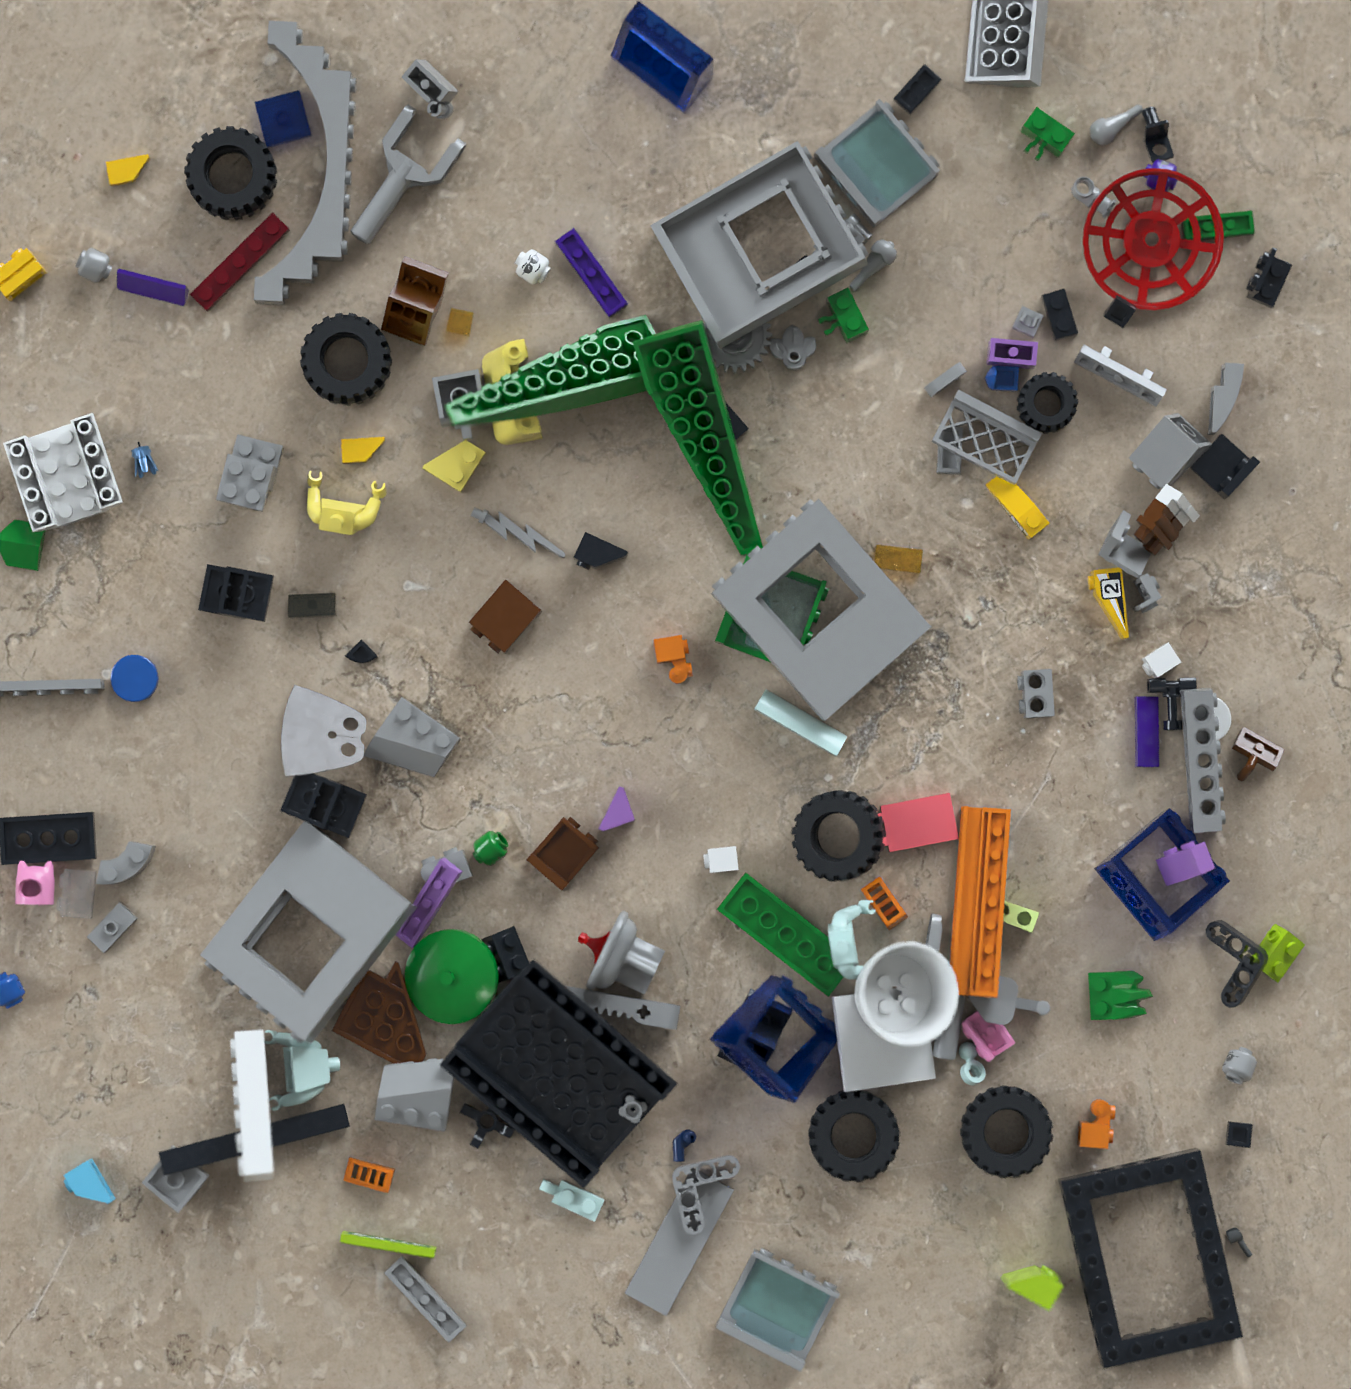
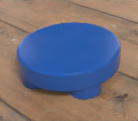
[110,655,159,702]

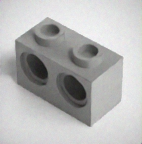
[1017,669,1055,719]

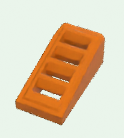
[861,876,908,930]
[343,1157,395,1193]

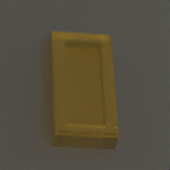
[874,544,923,574]

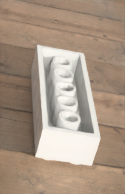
[230,1030,273,1182]

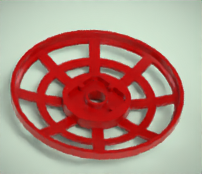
[1082,168,1224,310]

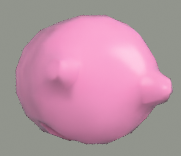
[15,861,55,905]

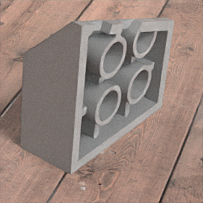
[364,697,461,777]
[375,1058,454,1131]

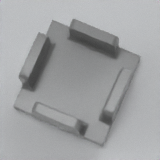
[142,1145,210,1213]

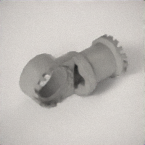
[1071,177,1117,219]

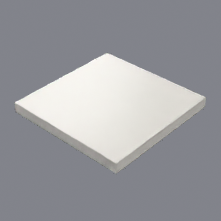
[832,988,936,1092]

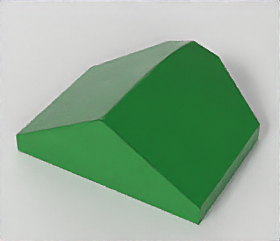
[0,519,46,571]

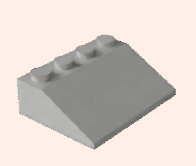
[965,0,1048,87]

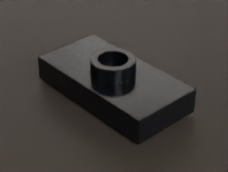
[893,64,942,115]

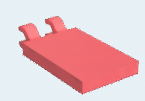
[878,793,959,852]

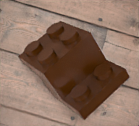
[381,256,449,346]

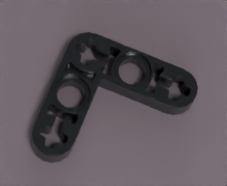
[1206,920,1268,1008]

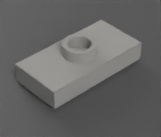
[87,902,138,953]

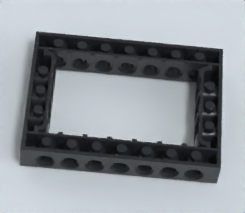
[1058,1148,1243,1369]

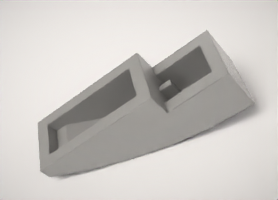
[1208,363,1244,435]

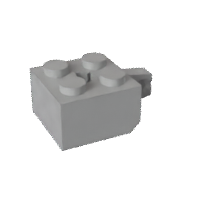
[432,369,482,440]

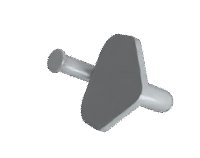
[968,976,1050,1025]

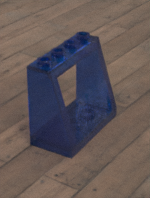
[611,0,714,114]
[1094,808,1230,941]
[709,975,837,1103]

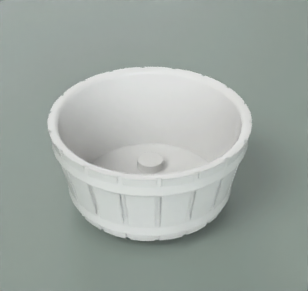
[855,942,959,1046]

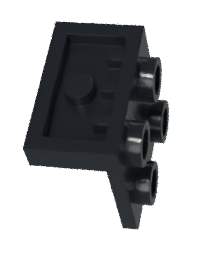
[1246,247,1292,308]
[1190,434,1260,499]

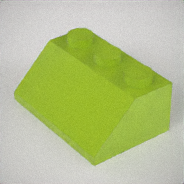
[1001,1265,1064,1311]

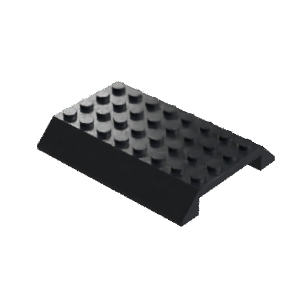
[440,959,678,1189]

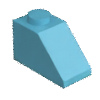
[64,1158,116,1203]

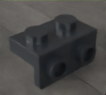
[481,926,529,983]

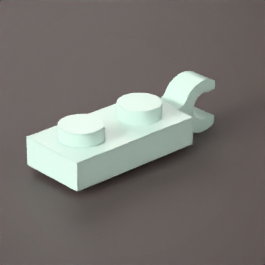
[540,1179,605,1222]

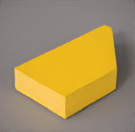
[106,154,150,186]
[341,437,385,464]

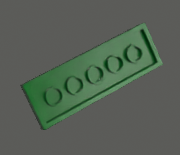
[717,872,844,997]

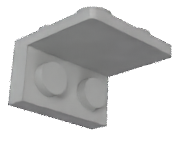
[1098,510,1151,578]

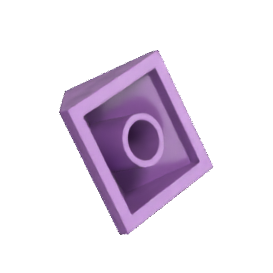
[599,786,635,831]

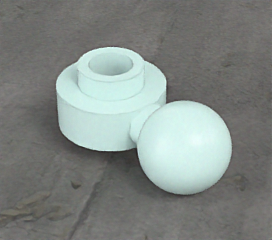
[959,1042,986,1085]

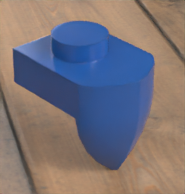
[985,366,1019,392]

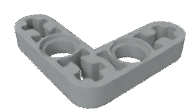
[672,1155,740,1235]

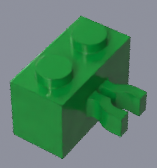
[1020,107,1075,161]
[818,287,869,344]

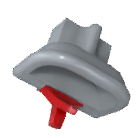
[578,911,665,994]

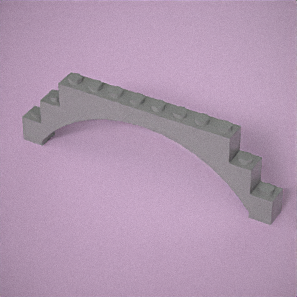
[254,21,356,305]

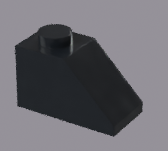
[573,532,628,570]

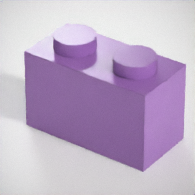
[987,338,1038,369]
[1156,841,1215,886]

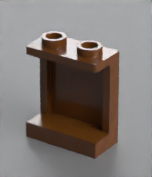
[469,579,542,654]
[526,817,599,891]

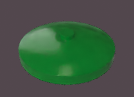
[405,929,498,1024]

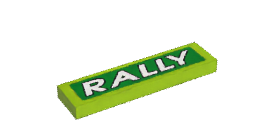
[340,1231,437,1258]

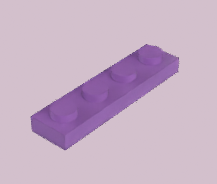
[396,858,462,948]

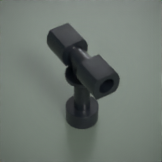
[1147,678,1197,730]

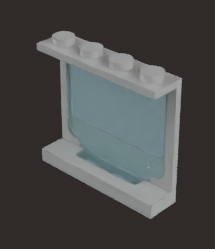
[814,99,940,228]
[716,1248,840,1372]

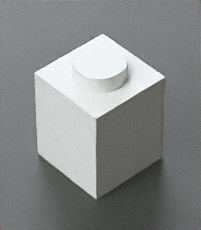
[1142,642,1181,678]
[703,846,738,873]

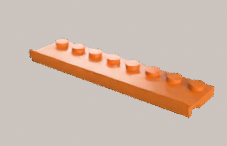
[950,806,1011,998]

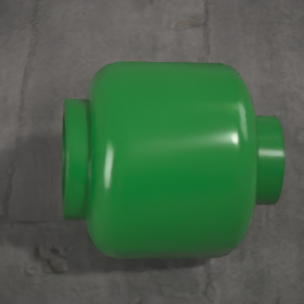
[473,831,509,866]

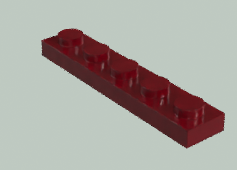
[190,212,290,312]

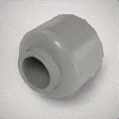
[75,248,112,283]
[1222,1047,1257,1084]

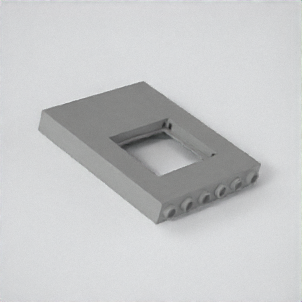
[650,141,869,349]
[711,499,931,721]
[201,821,417,1044]

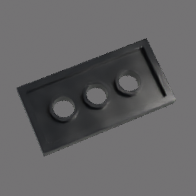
[0,812,97,865]

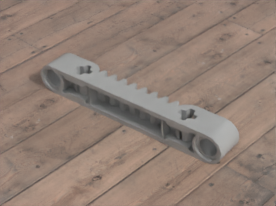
[566,986,681,1029]

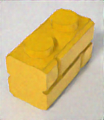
[0,248,47,301]

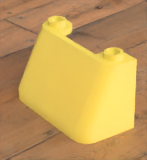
[482,339,543,445]

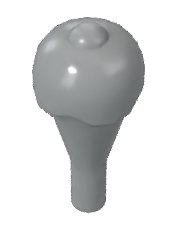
[1090,104,1143,145]
[849,240,897,291]

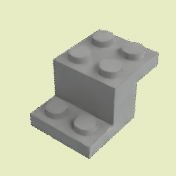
[216,434,284,512]

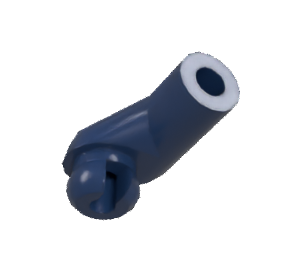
[673,1129,697,1162]

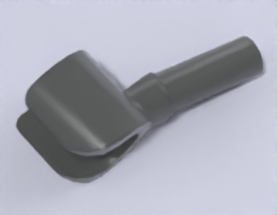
[1226,1228,1252,1257]

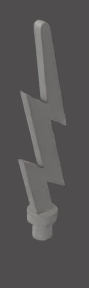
[471,508,565,558]

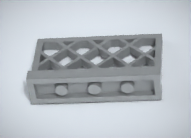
[931,390,1042,485]

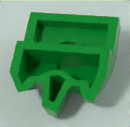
[1088,971,1153,1020]

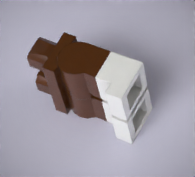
[1133,484,1200,556]

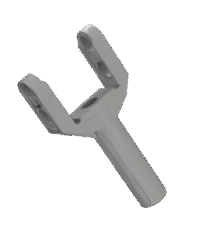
[350,104,466,244]
[925,913,966,1060]

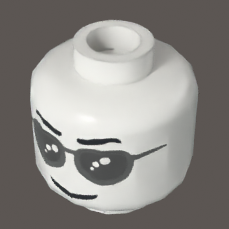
[515,249,551,284]

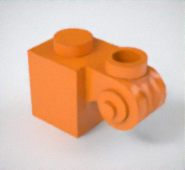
[654,635,693,684]
[1077,1099,1116,1149]

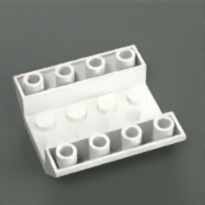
[3,413,123,533]

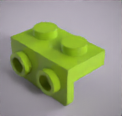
[1252,924,1305,983]

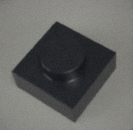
[1103,295,1136,328]
[1225,1121,1253,1148]

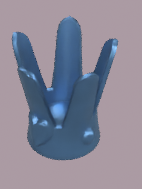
[131,442,159,478]

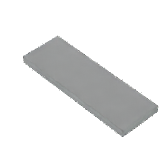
[625,1168,734,1316]

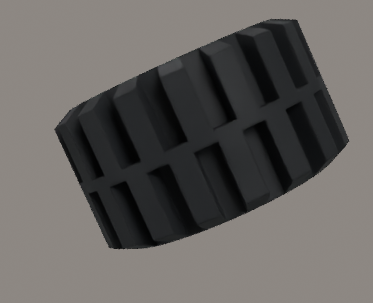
[1017,372,1078,434]

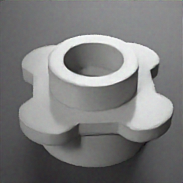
[619,1095,647,1123]

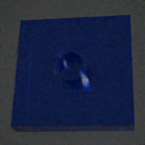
[254,90,312,148]

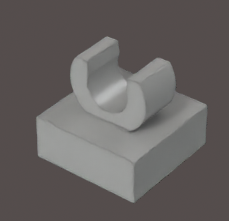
[1012,306,1044,338]

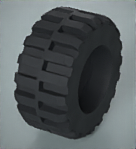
[184,126,277,220]
[300,313,392,406]
[791,790,886,882]
[960,1085,1053,1178]
[808,1090,900,1183]

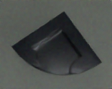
[345,639,379,663]

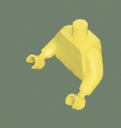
[307,471,386,535]

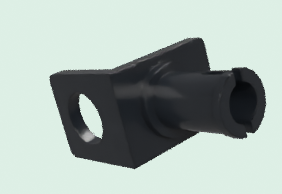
[1142,107,1174,163]

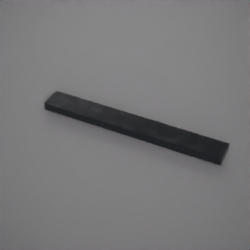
[158,1104,350,1176]

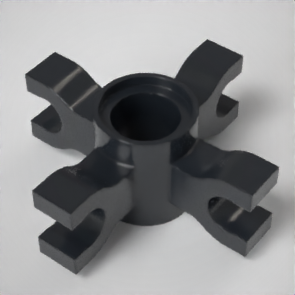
[460,1103,515,1149]

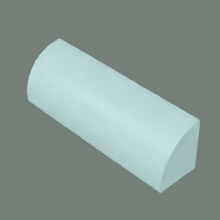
[754,689,847,757]

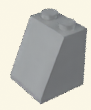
[1129,413,1212,489]

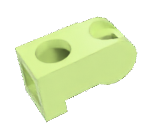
[1003,901,1039,933]

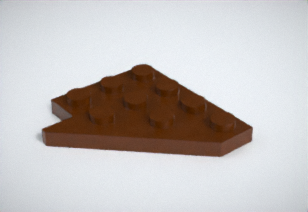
[332,961,427,1064]

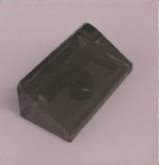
[288,593,337,618]

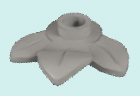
[770,325,816,370]

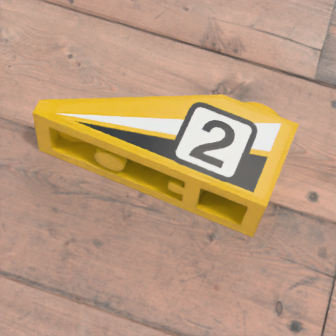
[985,471,1050,540]
[1088,568,1129,639]

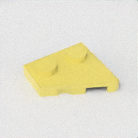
[422,440,486,493]

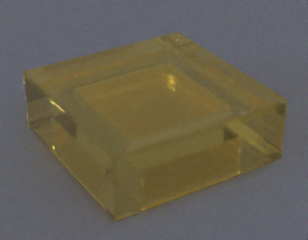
[446,308,474,336]

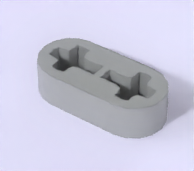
[924,362,967,397]

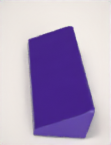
[117,269,189,306]
[1135,696,1159,767]

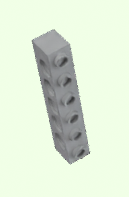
[1180,688,1226,833]

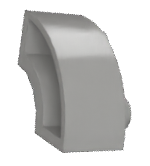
[96,841,156,884]

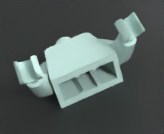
[828,900,876,980]
[264,1030,340,1111]

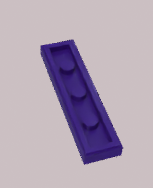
[555,228,628,318]

